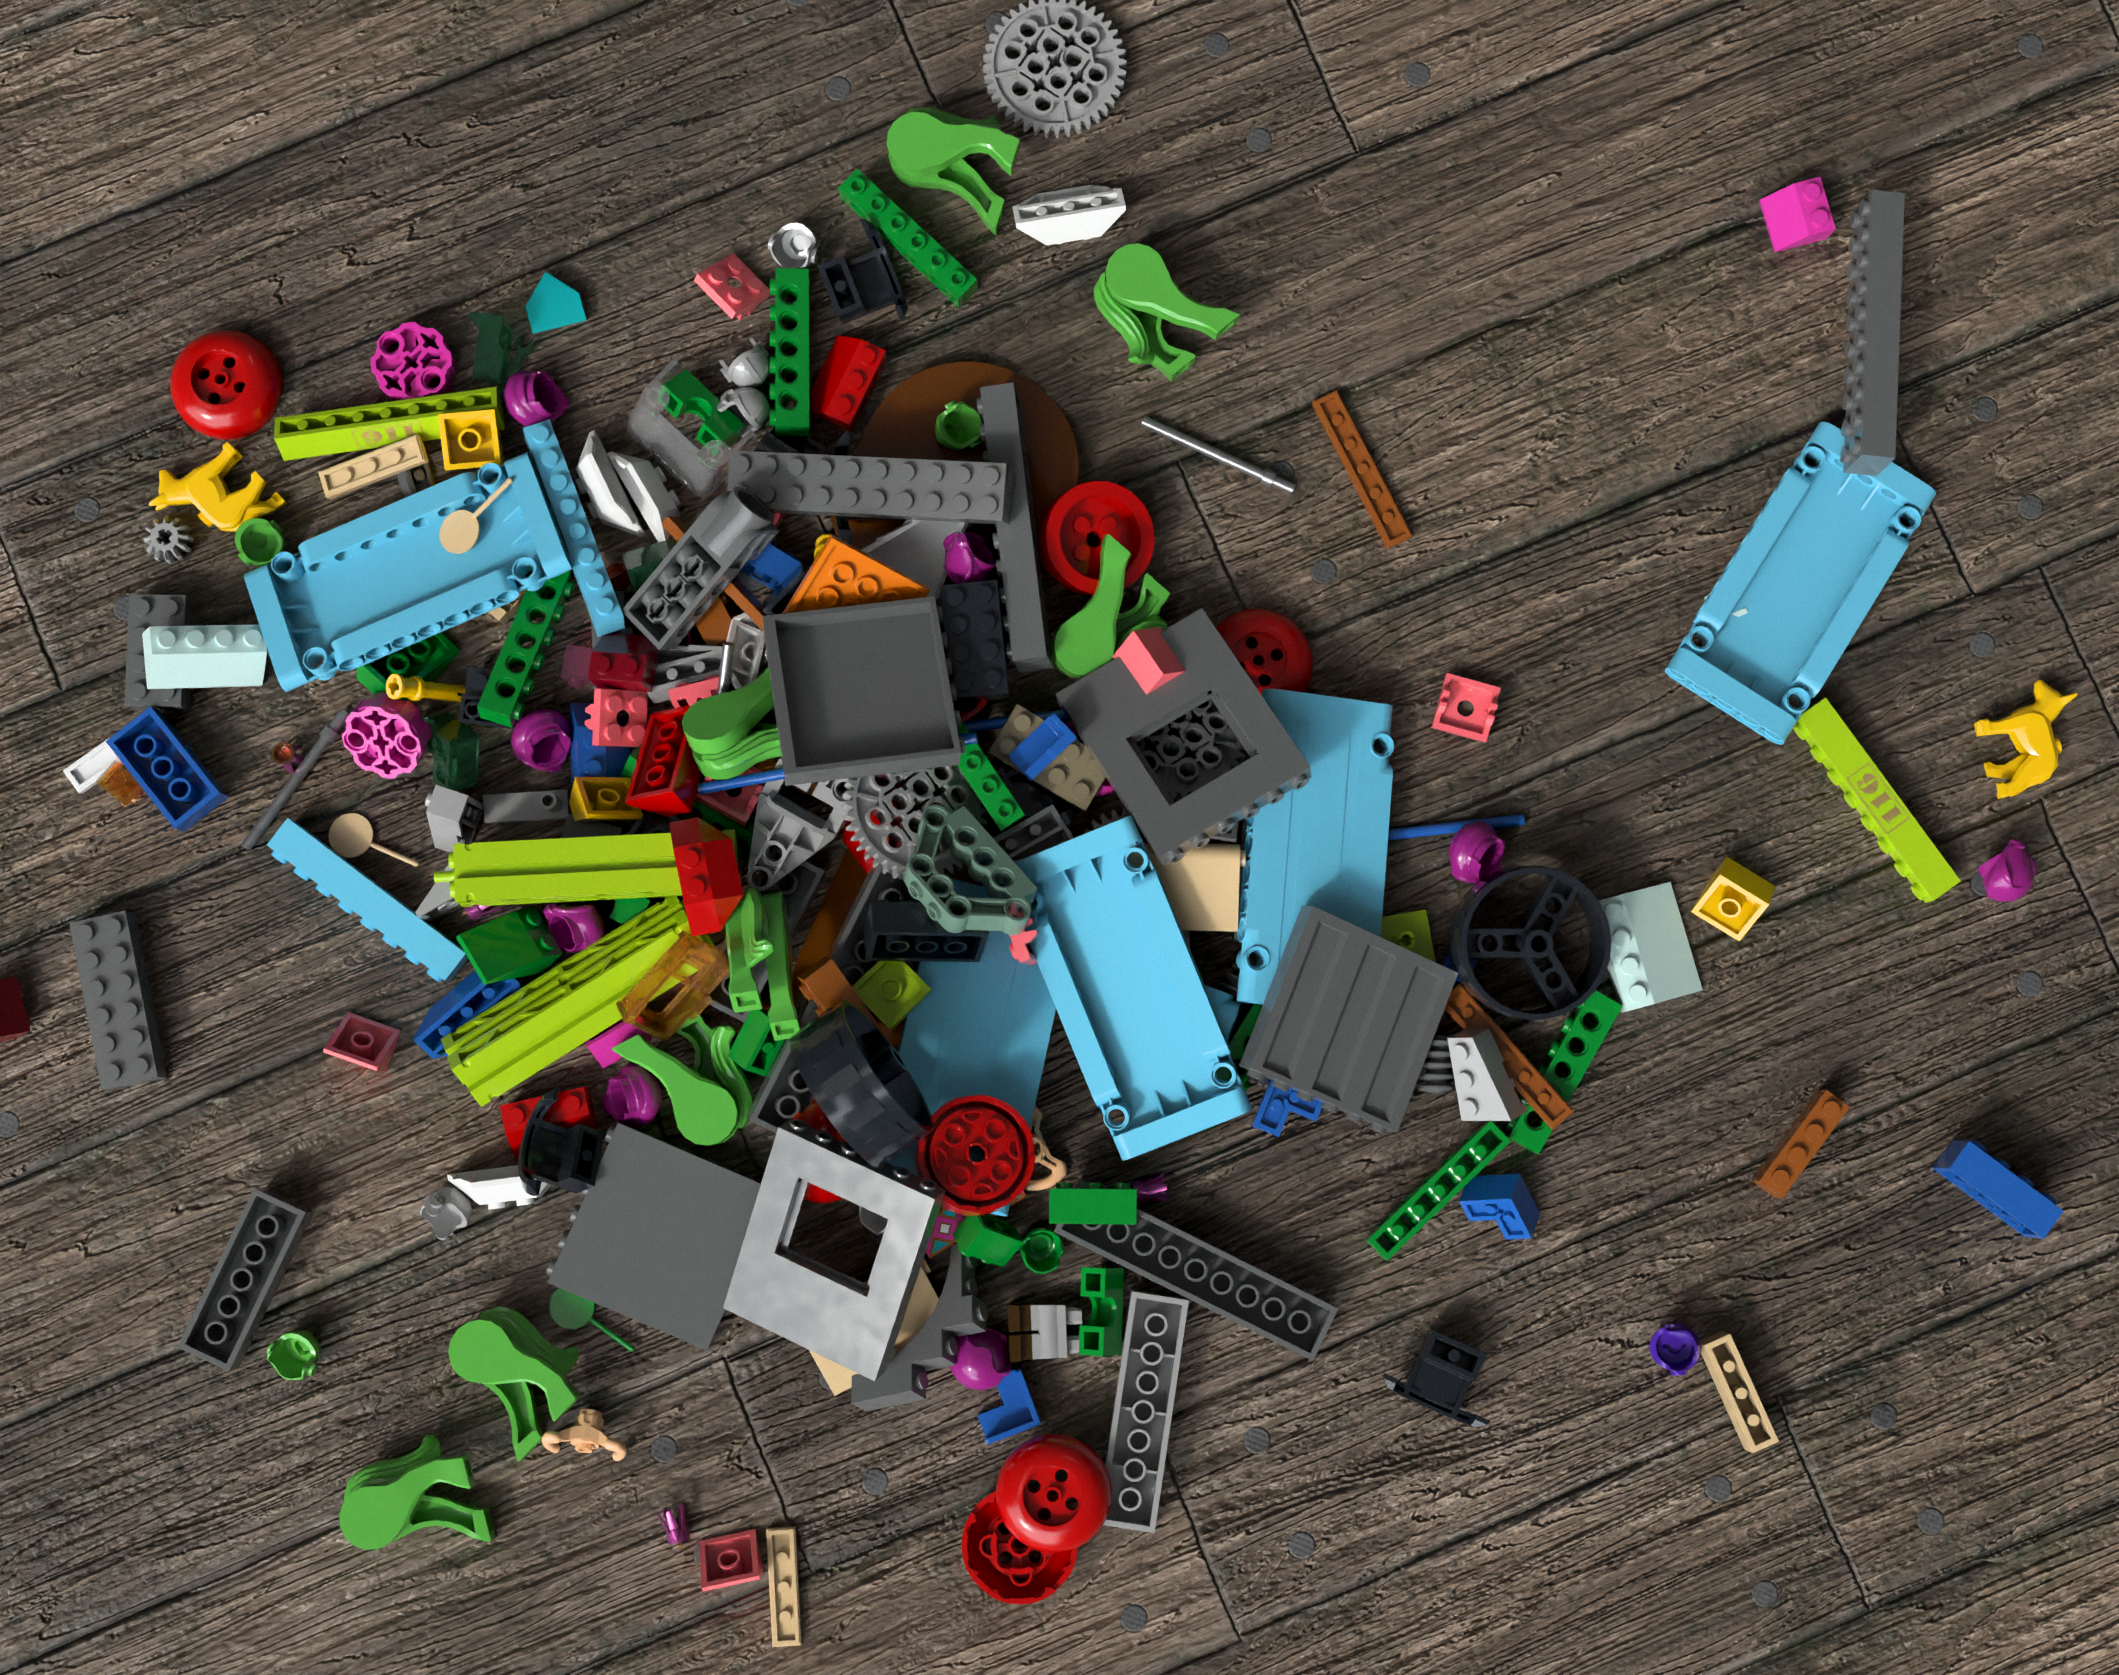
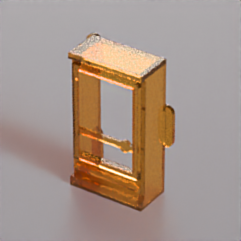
[616,930,730,1042]

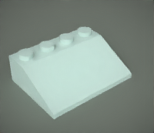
[1599,882,1703,1013]

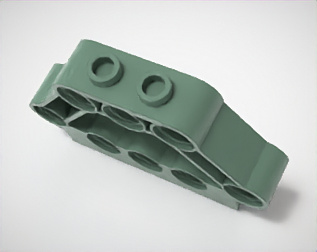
[904,805,1037,935]

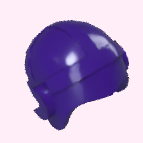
[1649,1321,1701,1376]

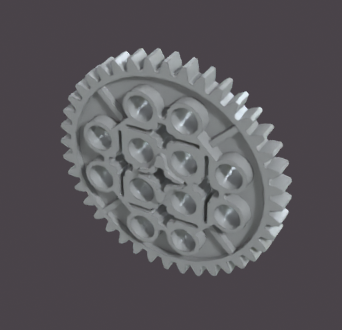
[983,0,1127,138]
[842,765,988,880]

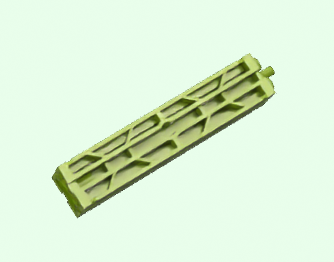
[434,829,739,907]
[441,896,716,1107]

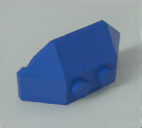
[570,703,630,791]
[413,971,520,1059]

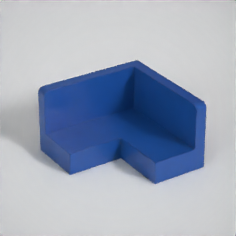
[1008,713,1077,781]
[1251,1079,1322,1137]
[1459,1173,1540,1240]
[977,1367,1041,1445]

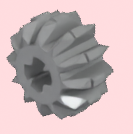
[143,515,194,564]

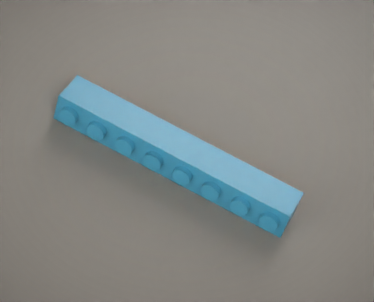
[523,420,625,637]
[267,818,468,982]

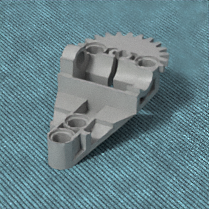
[747,758,851,891]

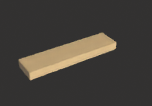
[318,434,429,499]
[766,1526,802,1647]

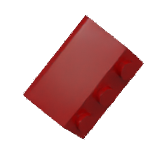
[809,335,888,433]
[500,1087,598,1162]

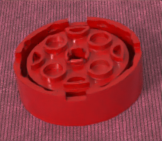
[1037,481,1154,596]
[915,1095,1035,1216]

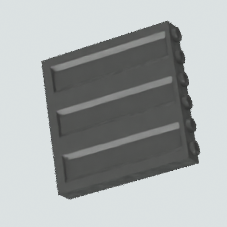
[1239,906,1458,1135]

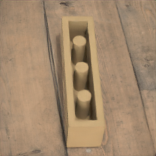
[1700,1331,1779,1453]

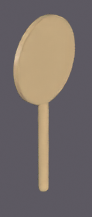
[440,478,513,554]
[329,813,419,867]

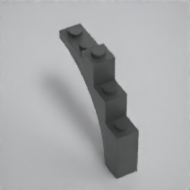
[851,1244,988,1411]

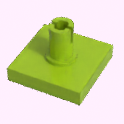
[1381,910,1436,962]
[852,961,932,1031]

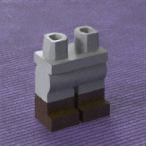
[1008,1303,1083,1362]

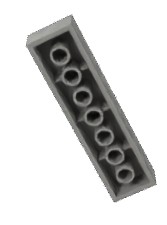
[1103,1290,1189,1533]

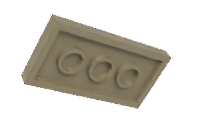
[988,704,1106,812]

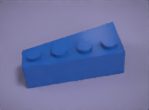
[740,541,812,591]

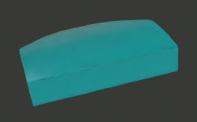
[525,272,587,334]

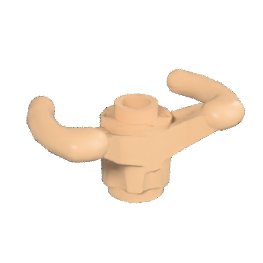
[1024,1106,1067,1191]
[541,1409,628,1461]

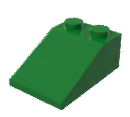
[356,633,460,703]
[456,907,563,985]

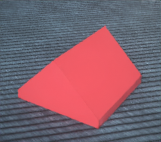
[1112,627,1185,695]
[323,1012,401,1072]
[699,1529,764,1591]

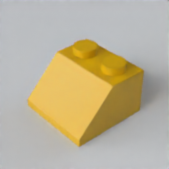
[438,409,504,470]
[569,777,643,822]
[1691,857,1775,941]

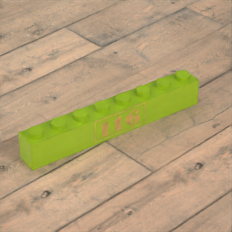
[274,387,505,461]
[1793,698,1961,903]

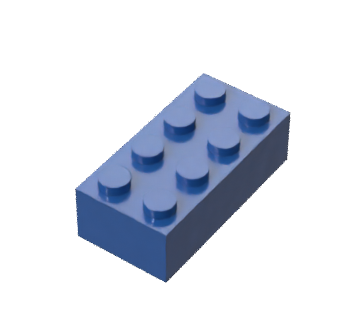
[105,706,229,832]
[1932,1139,2063,1239]

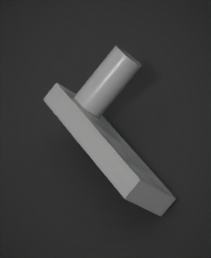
[483,790,570,824]

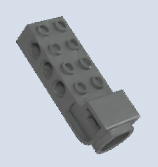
[621,487,779,650]

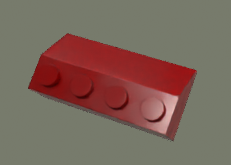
[625,705,701,817]

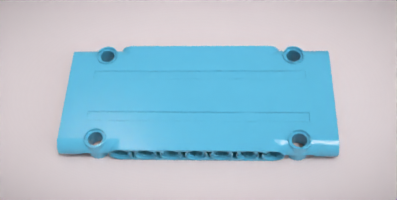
[1665,422,1936,745]
[244,452,573,692]
[1236,689,1394,1005]
[1015,815,1252,1161]
[887,878,1056,1216]

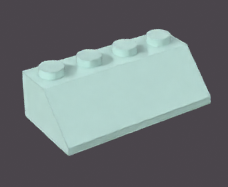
[142,625,267,689]

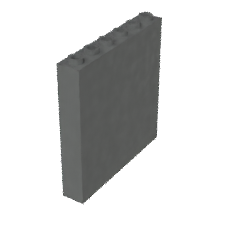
[762,596,965,786]
[546,1122,761,1350]

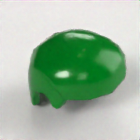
[1020,1227,1064,1274]

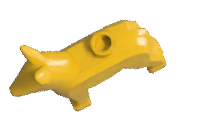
[149,442,287,532]
[1974,680,2078,799]

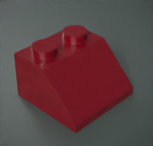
[588,633,659,692]
[0,977,30,1043]

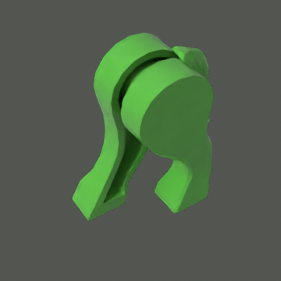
[887,107,1020,235]
[1093,243,1240,382]
[1050,534,1170,679]
[682,667,781,780]
[725,887,801,1041]
[612,1009,754,1145]
[448,1306,581,1462]
[339,1434,496,1550]

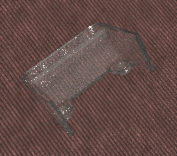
[627,358,759,497]

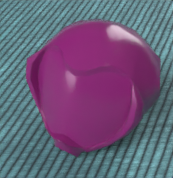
[504,370,569,427]
[943,532,996,584]
[511,709,571,773]
[1448,821,1505,883]
[1978,838,2038,902]
[543,902,606,953]
[602,1063,663,1127]
[950,1328,1012,1391]

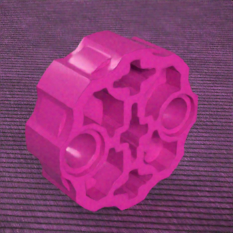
[371,322,457,401]
[342,693,431,778]

